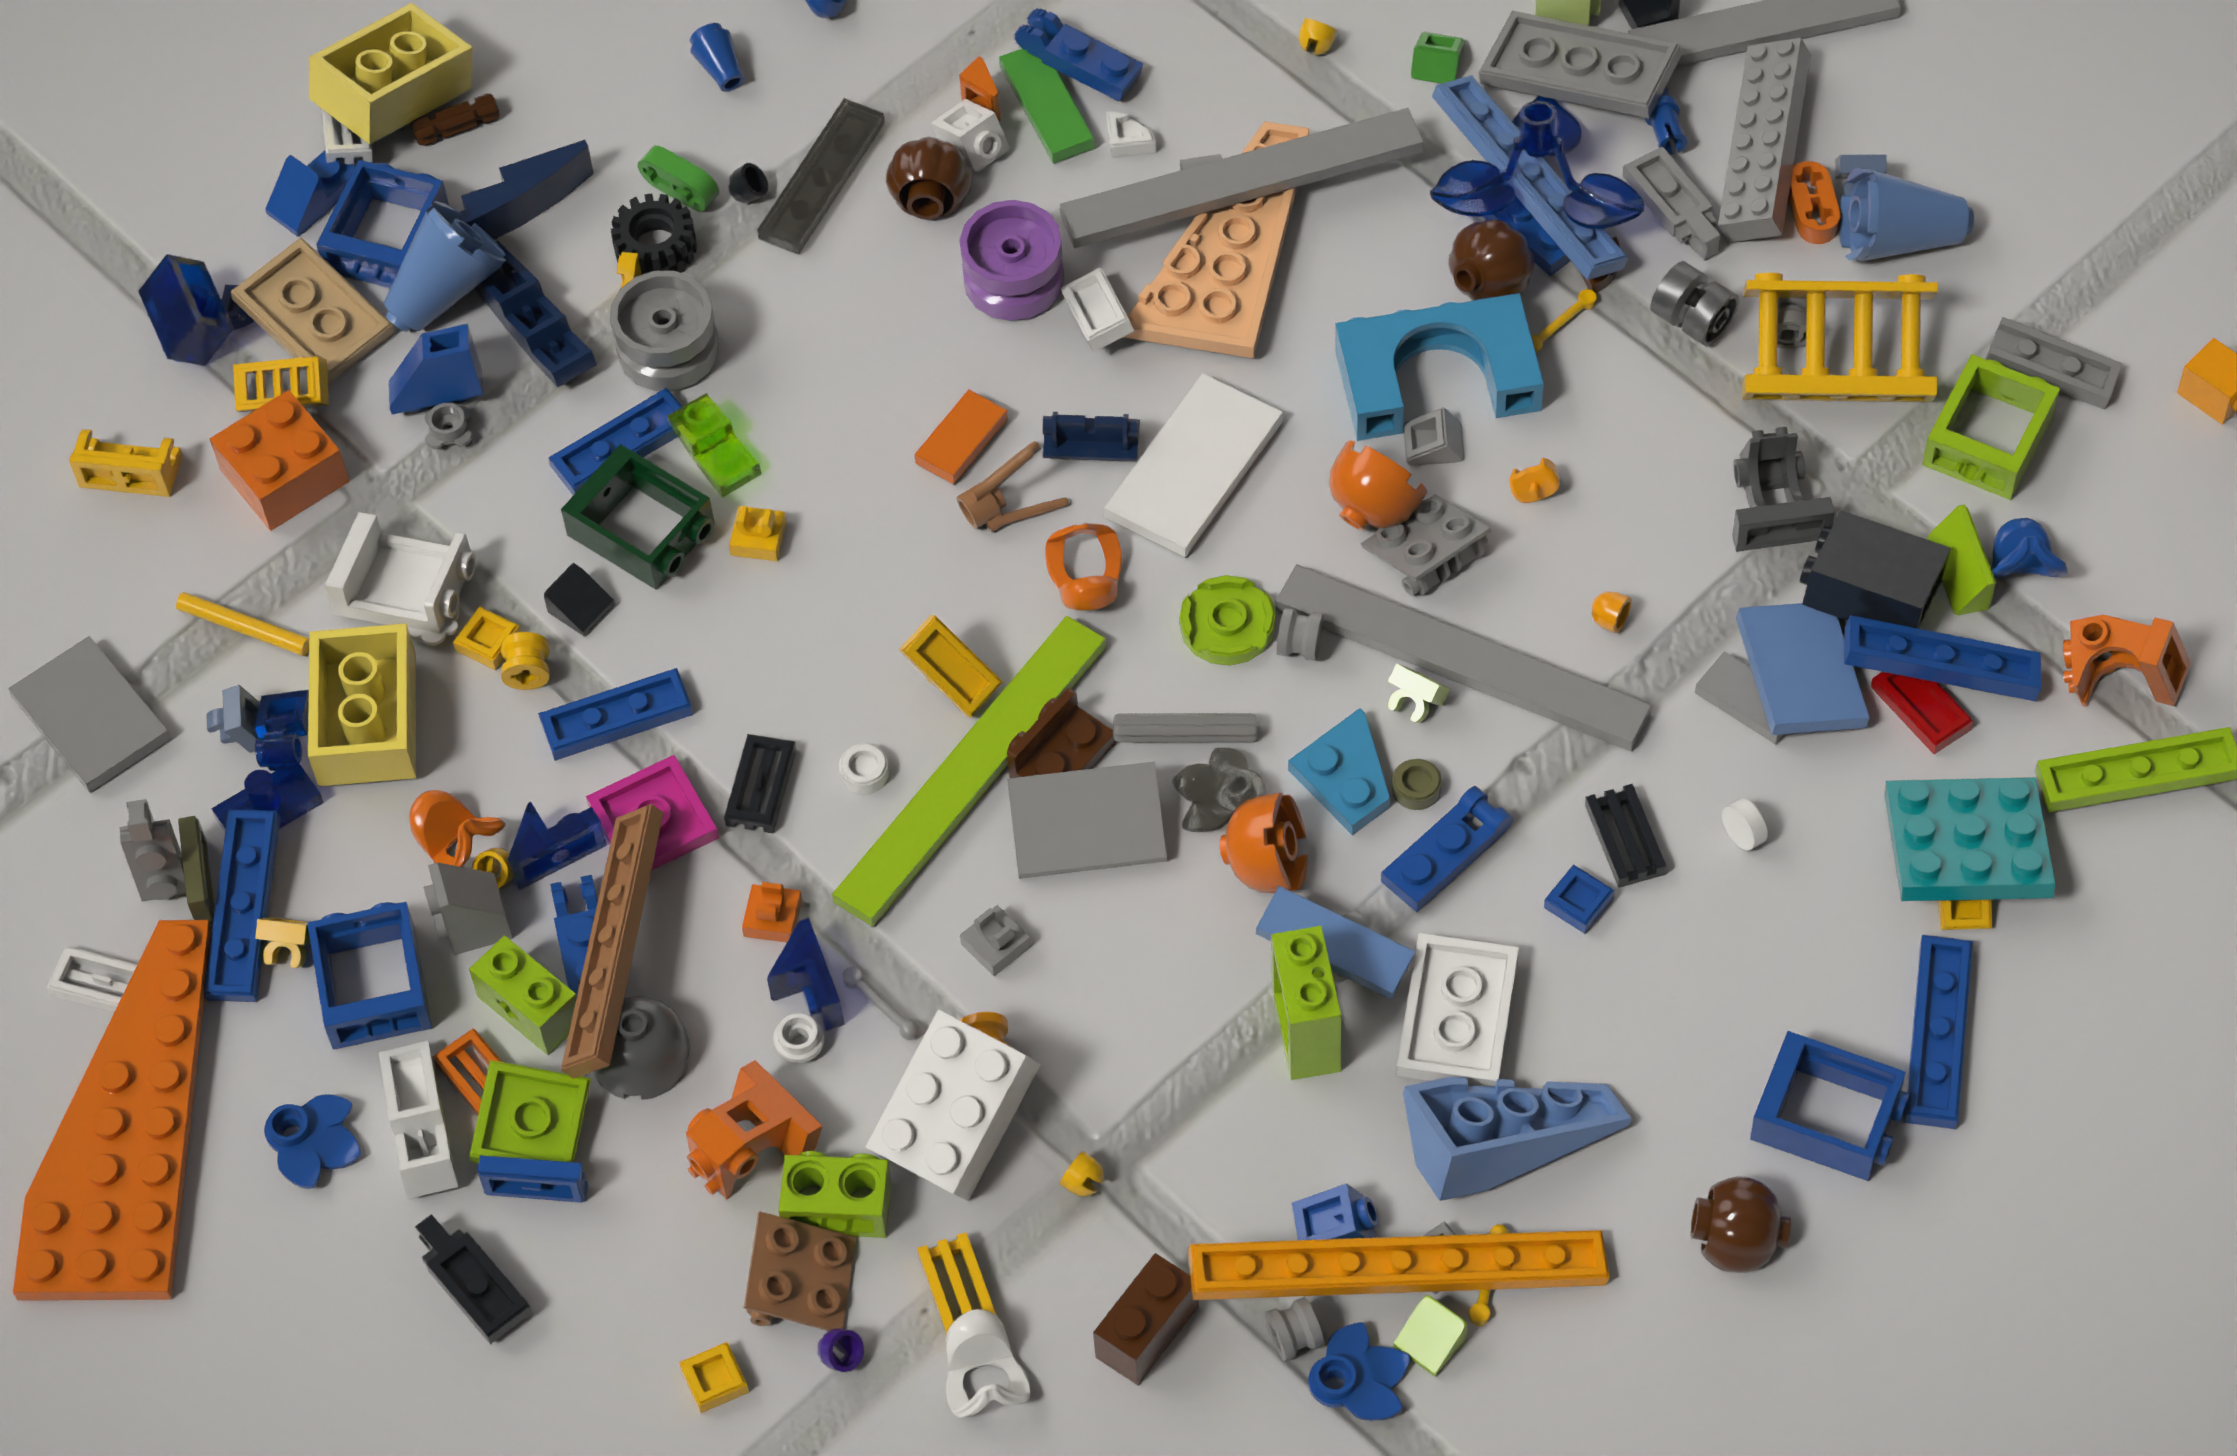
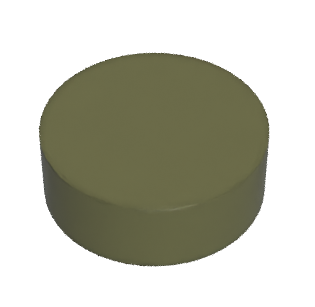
[1392,759,1442,810]

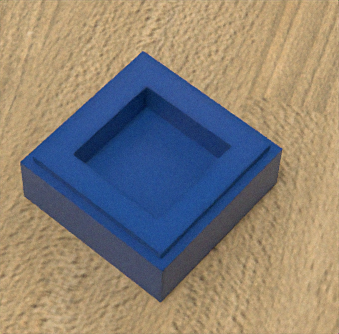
[1544,864,1615,934]

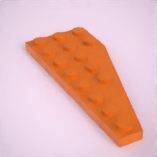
[13,920,212,1301]

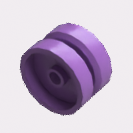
[959,200,1064,321]

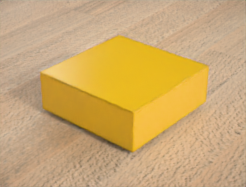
[453,606,521,670]
[679,1342,749,1414]

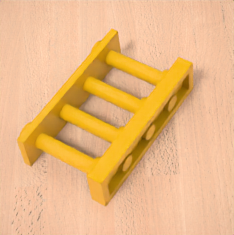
[1742,272,1938,402]

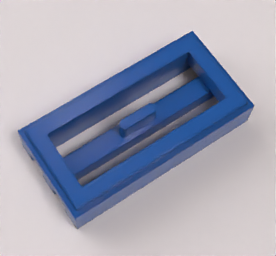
[477,1155,589,1203]

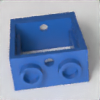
[316,160,449,288]
[307,901,432,1050]
[1750,1031,1910,1181]

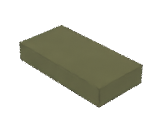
[178,816,215,925]

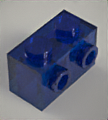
[138,254,234,366]

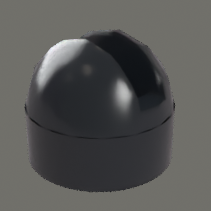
[728,163,768,203]

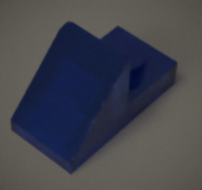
[508,801,607,890]
[767,918,845,1031]

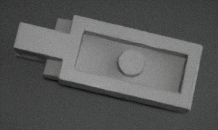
[1622,147,1721,260]
[120,799,186,901]

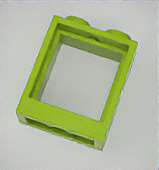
[1922,354,2060,500]
[1271,926,1341,1080]

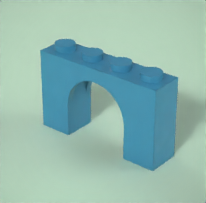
[1335,293,1544,441]

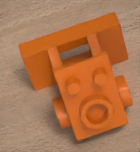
[2063,615,2191,707]
[686,1060,823,1200]

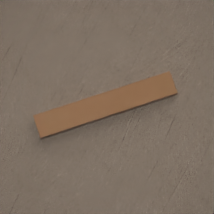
[561,804,664,1079]

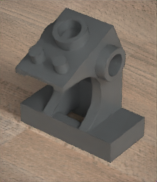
[1732,427,1835,552]

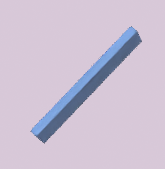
[1432,75,1628,280]

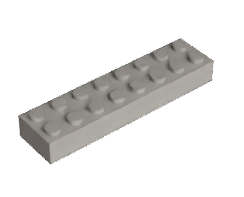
[1718,37,1811,243]

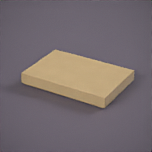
[231,237,394,385]

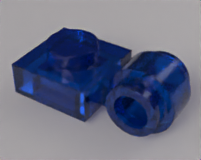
[255,690,309,771]

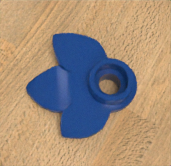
[264,1094,361,1189]
[1308,1322,1410,1421]

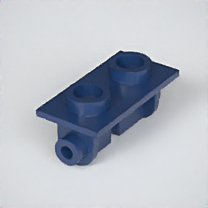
[1042,411,1140,461]

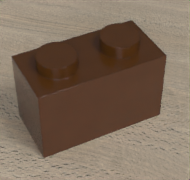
[1093,1253,1199,1385]

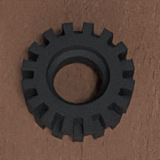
[611,193,697,275]

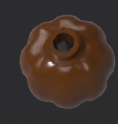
[886,137,973,220]
[1448,219,1534,301]
[1691,1176,1791,1273]

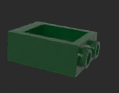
[561,444,715,590]

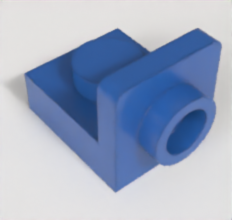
[1292,1183,1379,1240]

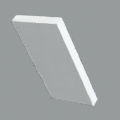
[1104,373,1283,558]

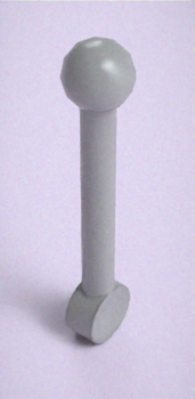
[842,966,919,1040]

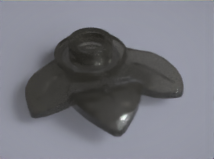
[1172,748,1266,832]

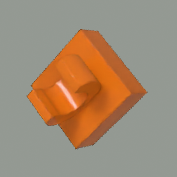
[742,882,802,943]

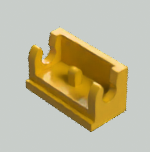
[69,429,182,497]

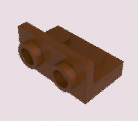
[1007,688,1116,778]

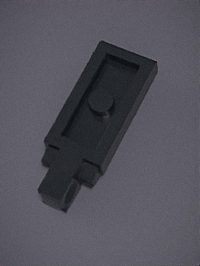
[415,1214,532,1345]

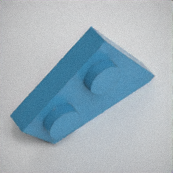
[1288,708,1390,835]

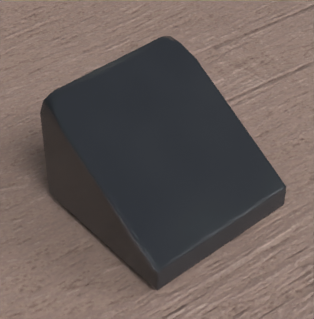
[544,563,615,636]

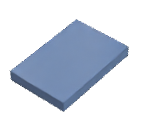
[1736,603,1870,735]

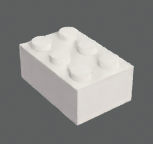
[865,1009,1041,1201]

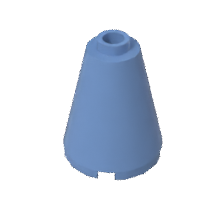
[1839,168,1974,261]
[384,201,506,332]

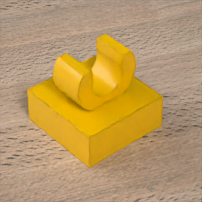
[729,506,787,561]
[255,917,311,968]

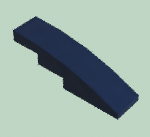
[458,140,594,240]
[475,240,597,388]

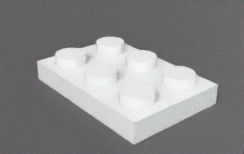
[1396,933,1519,1087]

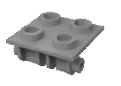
[1361,494,1492,596]

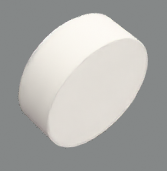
[839,743,889,794]
[1722,798,1768,851]

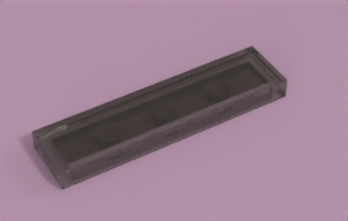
[757,98,885,255]

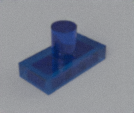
[211,759,324,832]

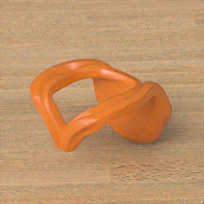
[1045,523,1122,610]
[409,790,506,867]

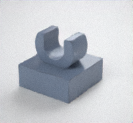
[1835,154,1887,196]
[206,685,266,753]

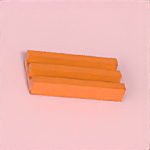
[432,1028,502,1116]

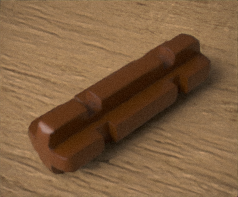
[411,93,500,146]

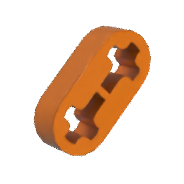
[1788,161,1840,244]

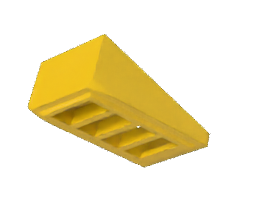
[233,356,329,412]

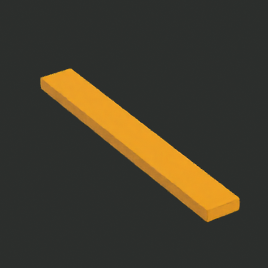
[1188,1230,1610,1300]

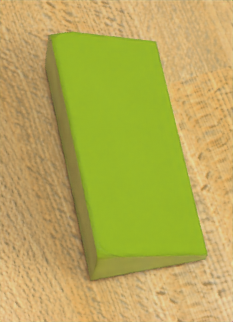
[1927,504,1996,615]

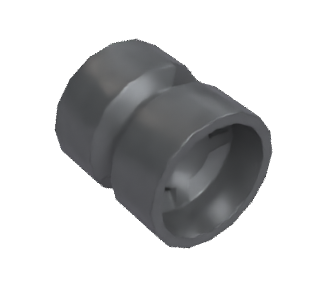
[1650,261,1739,347]

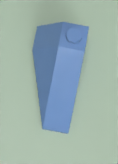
[1403,1077,1631,1201]

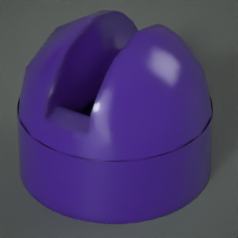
[817,1328,864,1372]

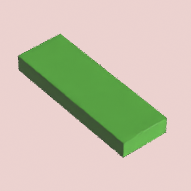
[999,48,1094,163]

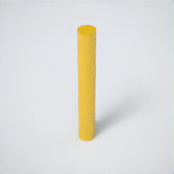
[176,592,309,656]

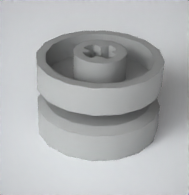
[610,271,719,391]

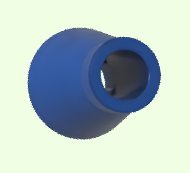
[690,23,745,92]

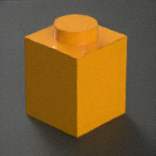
[2177,337,2237,425]

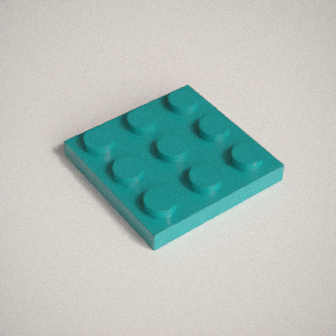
[1884,777,2056,901]

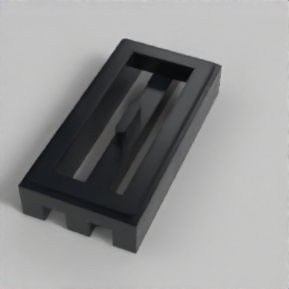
[724,734,796,834]
[1585,783,1667,888]

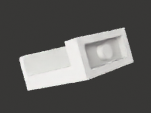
[325,512,476,633]

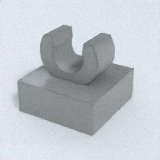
[960,905,1031,976]

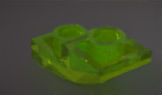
[667,393,762,498]

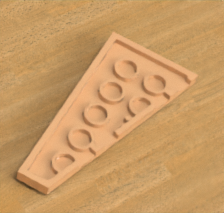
[1123,121,1309,359]

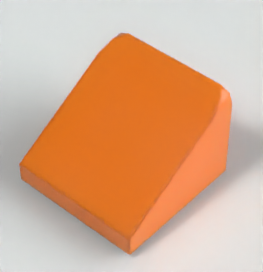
[959,56,1001,122]

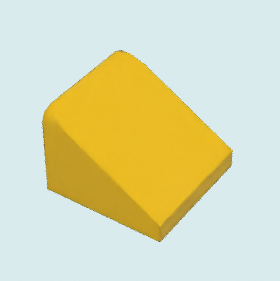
[1937,899,1992,930]

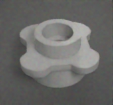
[425,403,472,449]

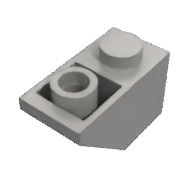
[424,863,513,955]

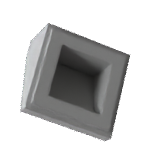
[1403,407,1464,465]

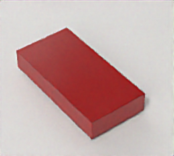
[1871,672,1974,755]

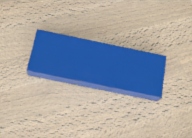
[548,387,694,495]
[538,668,694,761]

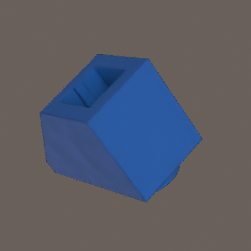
[389,324,483,415]

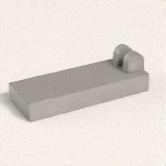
[1985,317,2122,409]

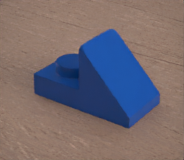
[265,150,355,237]

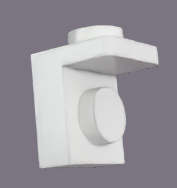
[931,99,1009,172]

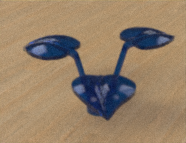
[1430,96,1644,229]

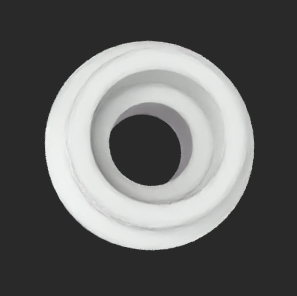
[773,1013,824,1063]

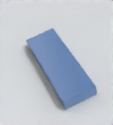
[1256,886,1415,1000]

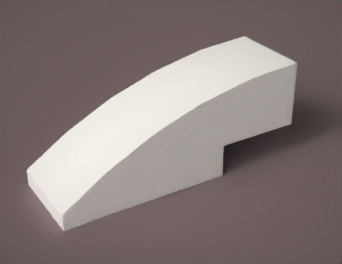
[378,1040,459,1199]

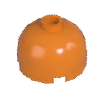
[1329,440,1427,531]
[1220,793,1308,893]

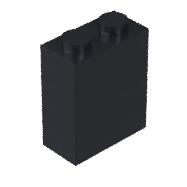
[1799,510,1951,629]

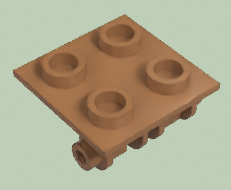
[743,1211,856,1331]

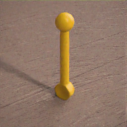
[1531,289,1597,353]
[1469,1224,1509,1326]

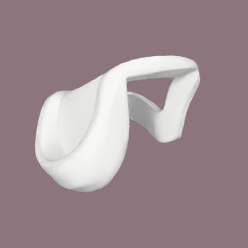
[946,1309,1031,1418]

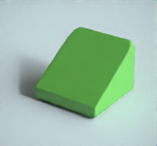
[1411,32,1465,84]

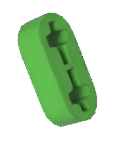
[637,145,719,211]

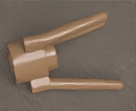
[956,441,1069,532]

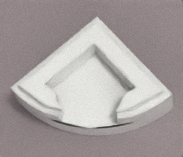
[1106,112,1156,157]

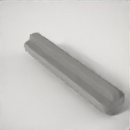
[1113,713,1258,742]

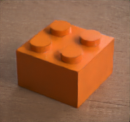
[209,390,350,531]

